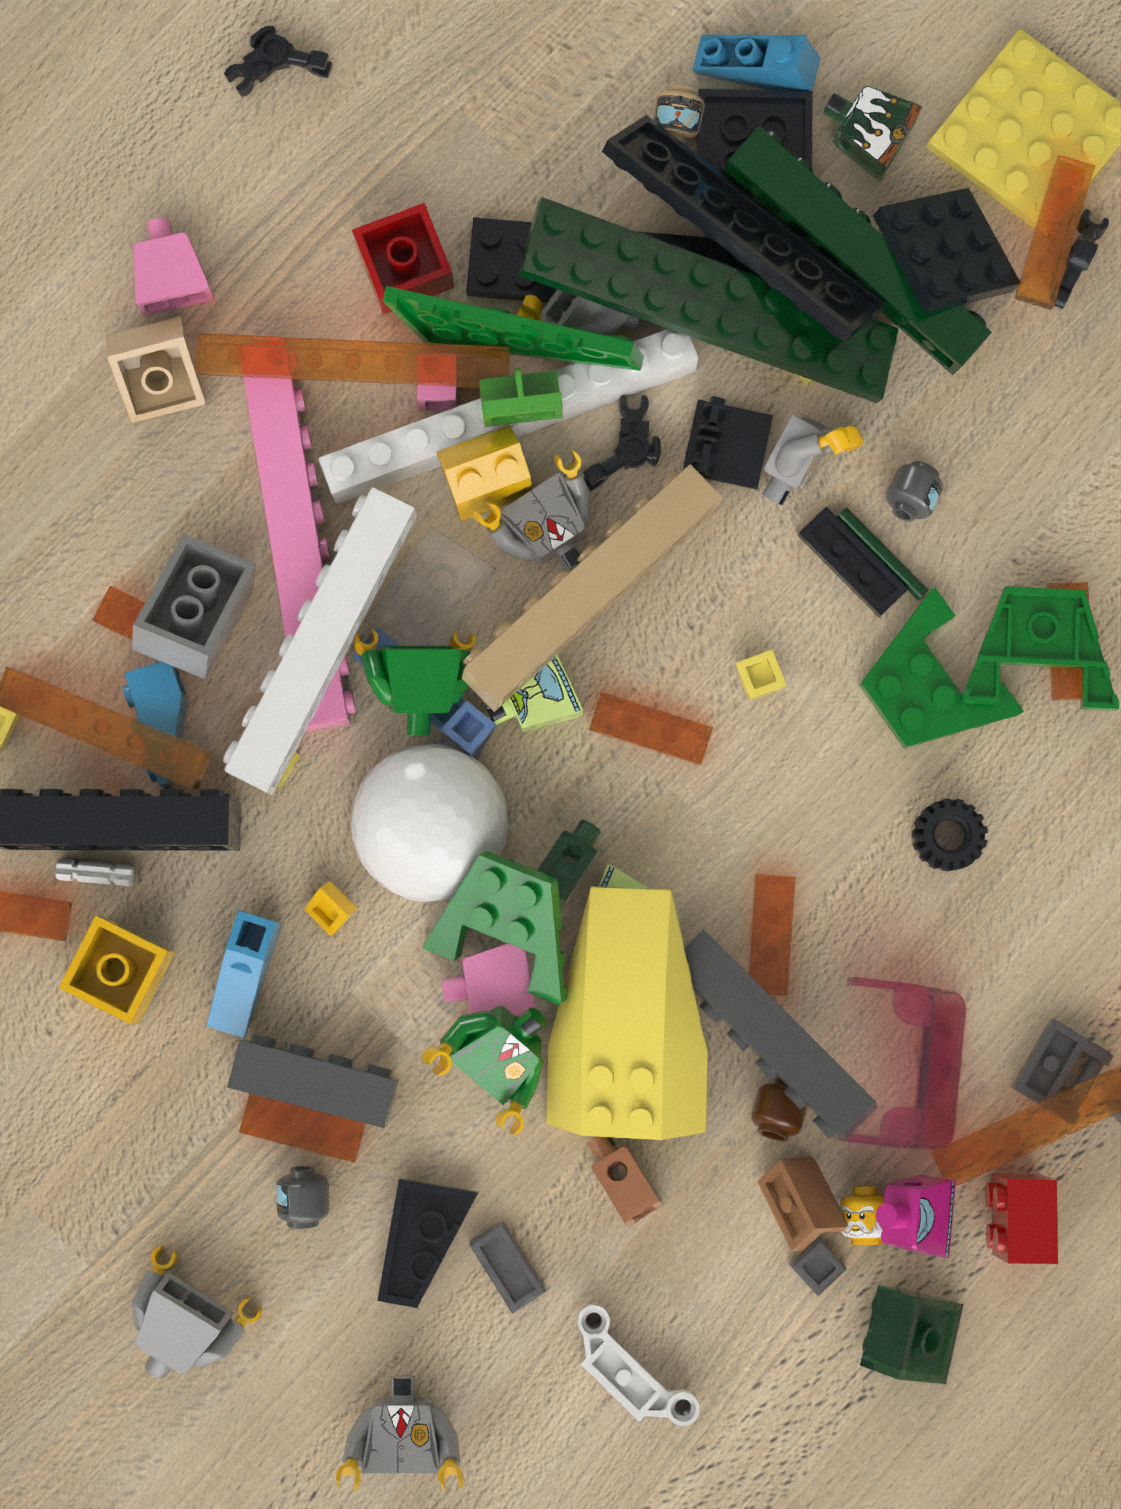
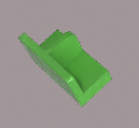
[479,367,563,427]

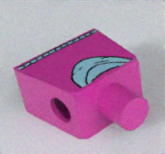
[876,1175,956,1258]

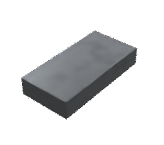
[469,1222,546,1314]

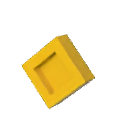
[304,880,357,937]

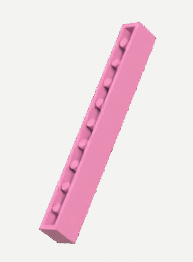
[239,339,356,732]

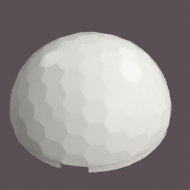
[351,744,509,902]

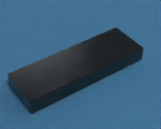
[797,506,908,618]

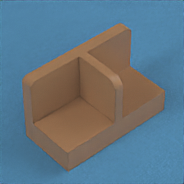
[757,1158,848,1251]

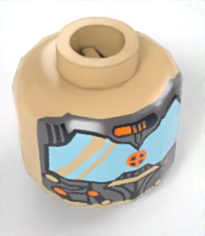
[652,85,705,144]

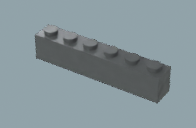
[684,929,878,1142]

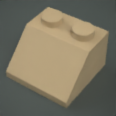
[106,316,206,424]

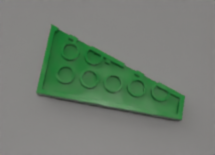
[383,286,644,371]

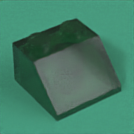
[860,1285,964,1384]

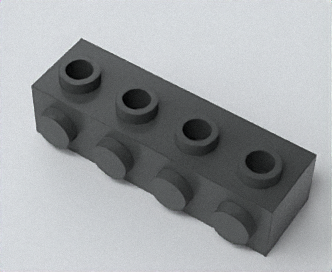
[227,1034,399,1128]

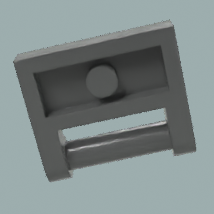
[1011,1019,1114,1125]

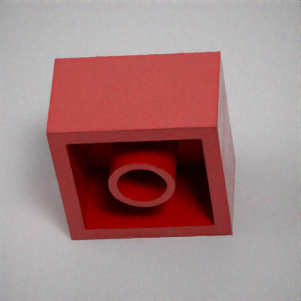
[352,203,455,315]
[985,1173,1058,1264]

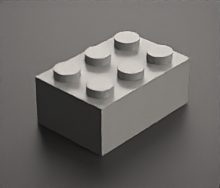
[132,534,256,680]

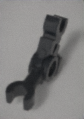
[224,26,332,97]
[1048,209,1109,309]
[583,395,661,491]

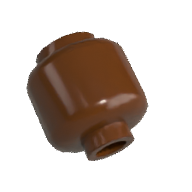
[751,1078,808,1142]

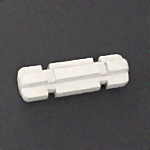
[55,859,135,886]

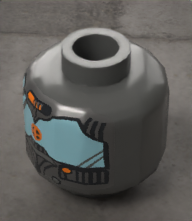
[886,461,943,522]
[276,1166,329,1229]

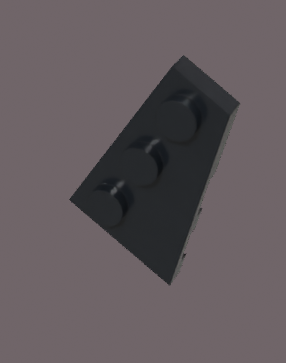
[377,1178,479,1308]

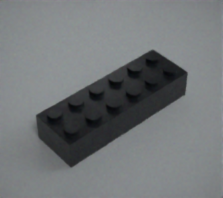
[0,789,241,851]

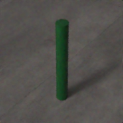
[837,507,929,600]

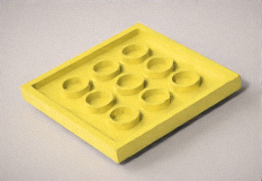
[926,28,1121,238]

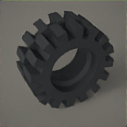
[912,798,988,872]

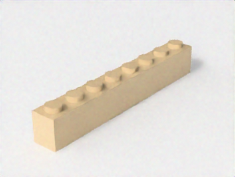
[462,464,723,712]

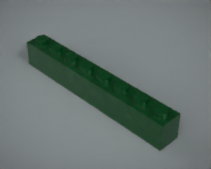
[723,126,992,375]

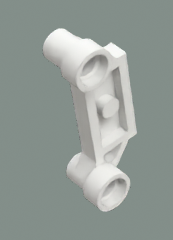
[577,1303,700,1426]

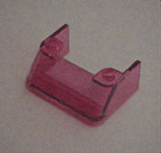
[832,977,966,1150]

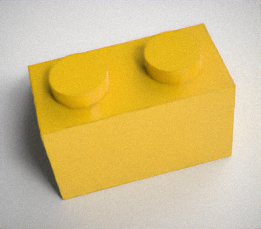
[436,425,532,521]

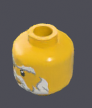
[840,1186,884,1245]

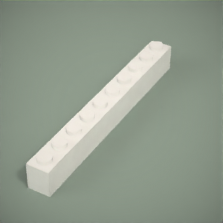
[318,329,698,505]

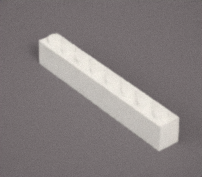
[223,487,417,796]

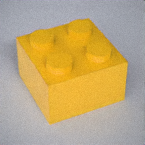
[58,915,176,1024]

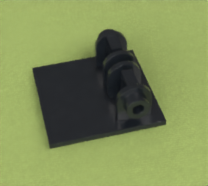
[682,396,773,490]

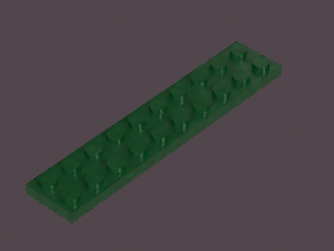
[518,197,899,403]

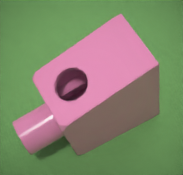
[133,218,215,316]
[441,943,535,1015]

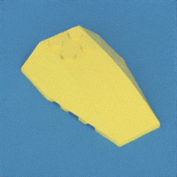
[546,886,708,1140]

